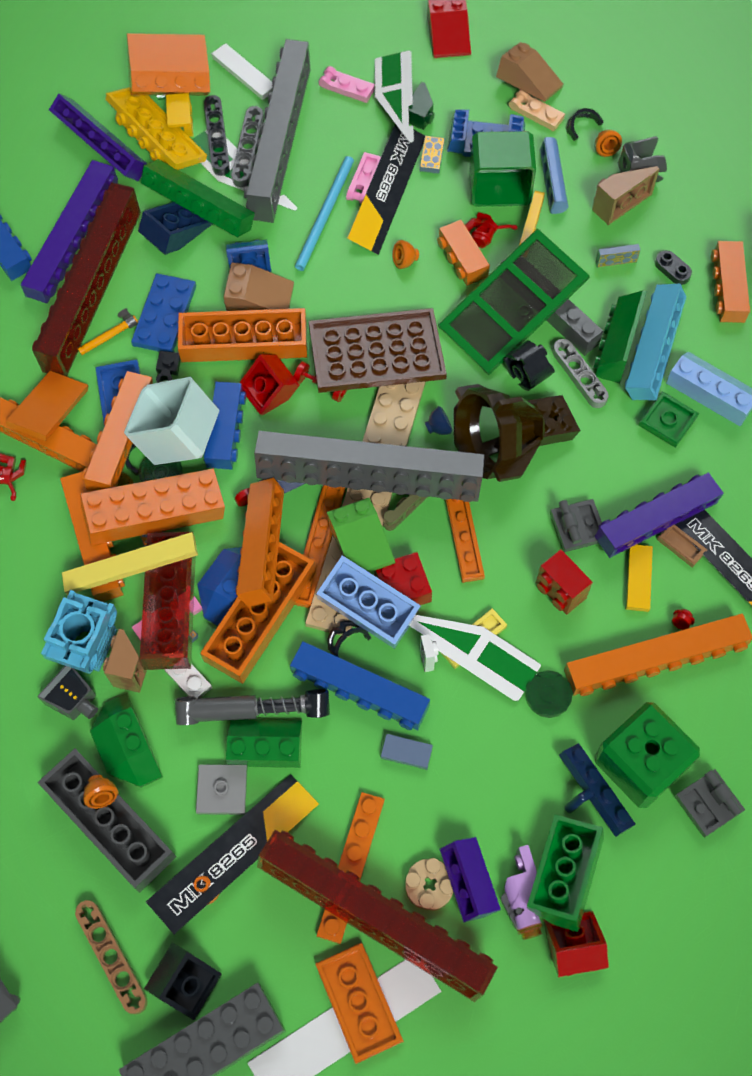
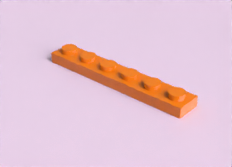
[317,792,385,945]

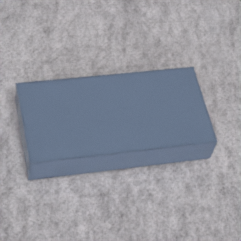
[381,734,433,770]

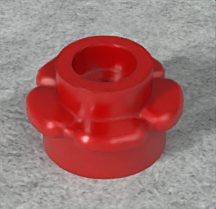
[672,609,695,630]

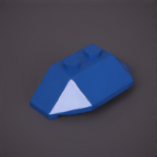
[197,547,242,627]

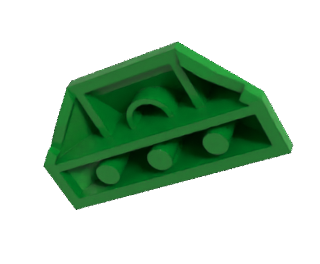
[90,693,163,787]

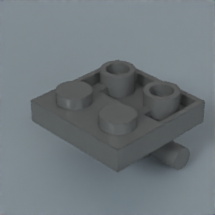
[550,499,602,552]
[674,769,745,838]

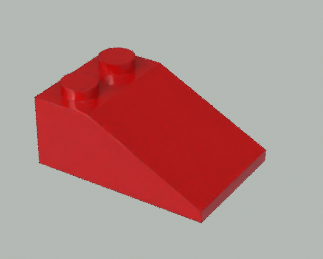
[427,0,471,58]

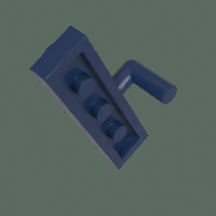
[559,743,636,837]

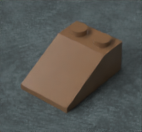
[496,42,563,102]
[592,166,659,225]
[224,263,294,311]

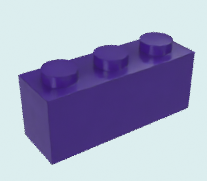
[440,837,501,922]

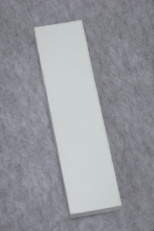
[212,43,273,100]

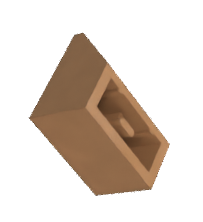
[103,629,147,693]

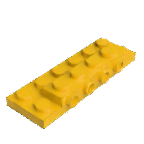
[105,87,207,170]

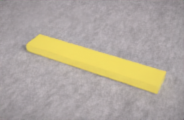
[62,532,198,595]

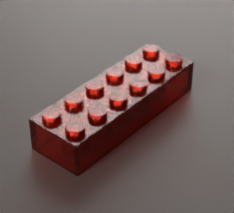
[140,532,196,670]

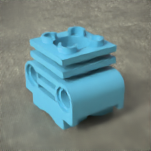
[41,590,118,674]

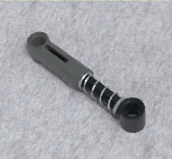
[174,689,330,725]

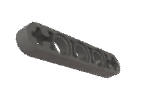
[232,106,264,188]

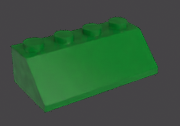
[593,290,647,383]
[527,815,604,932]

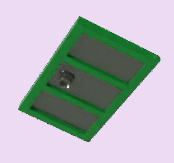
[438,228,590,375]

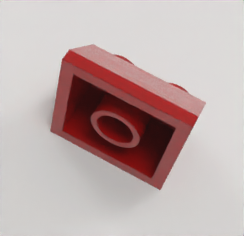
[239,354,300,415]
[544,911,609,977]

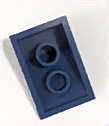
[138,202,212,255]

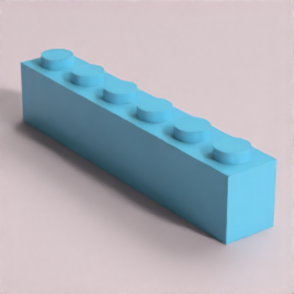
[625,284,686,400]

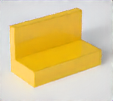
[166,93,193,137]

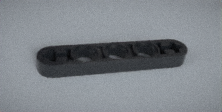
[204,95,230,176]

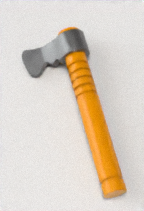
[77,308,138,355]

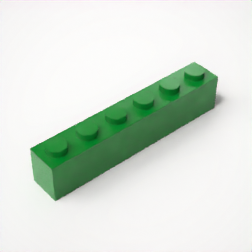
[141,159,255,238]

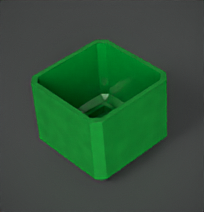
[469,131,536,207]
[595,702,700,808]

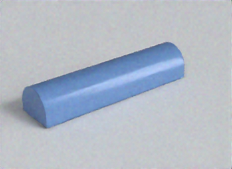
[540,137,568,214]

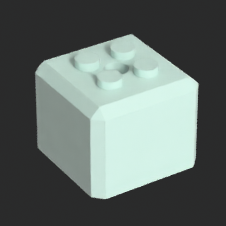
[124,377,220,465]

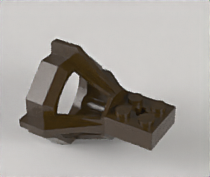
[454,384,581,482]

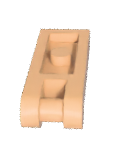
[509,89,565,131]

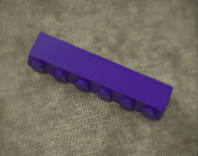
[49,93,147,181]
[595,472,724,558]

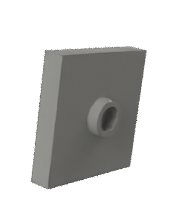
[196,765,248,815]

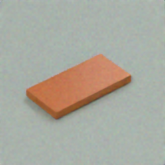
[6,371,88,441]
[315,942,403,1064]

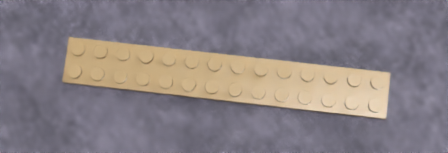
[305,382,426,638]

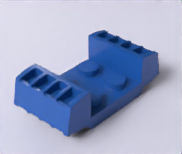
[447,109,525,157]

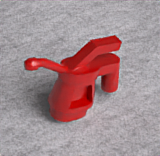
[465,212,518,248]
[0,453,27,501]

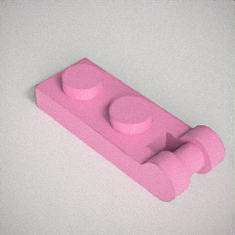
[318,66,375,103]
[346,152,381,204]

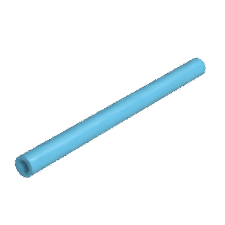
[295,156,354,271]

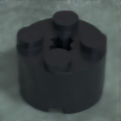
[505,340,555,391]

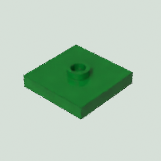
[639,391,699,448]

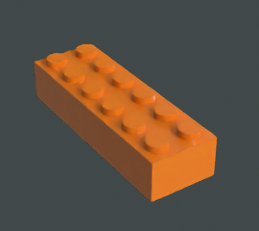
[178,308,307,362]
[80,468,225,545]
[200,542,316,684]

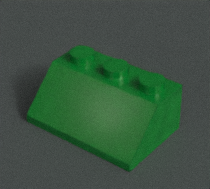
[226,719,302,768]

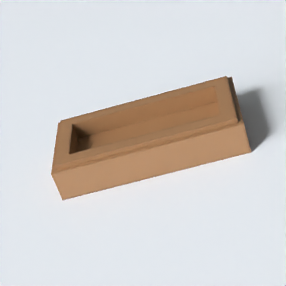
[657,525,707,568]

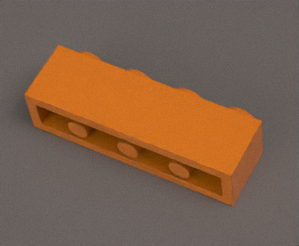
[711,241,750,323]

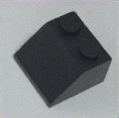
[144,943,222,1021]

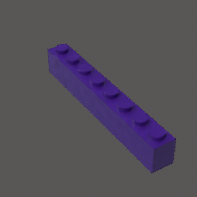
[21,160,118,304]

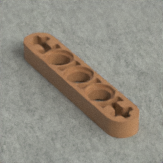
[75,900,148,1014]

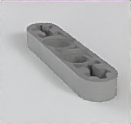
[553,339,608,408]

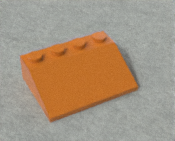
[127,33,210,96]

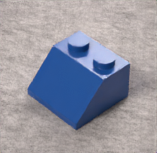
[226,240,271,272]

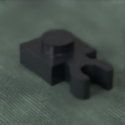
[156,351,181,383]

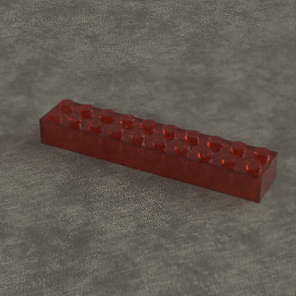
[32,182,141,377]
[257,830,498,1002]

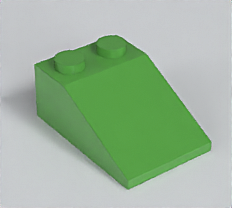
[327,498,395,572]

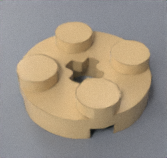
[406,858,453,910]

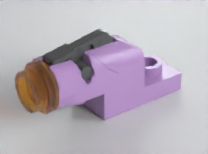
[501,845,542,940]

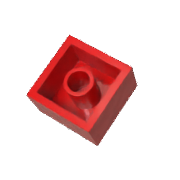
[536,549,593,615]
[374,552,432,605]

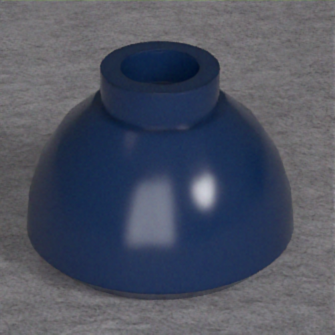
[425,406,453,435]

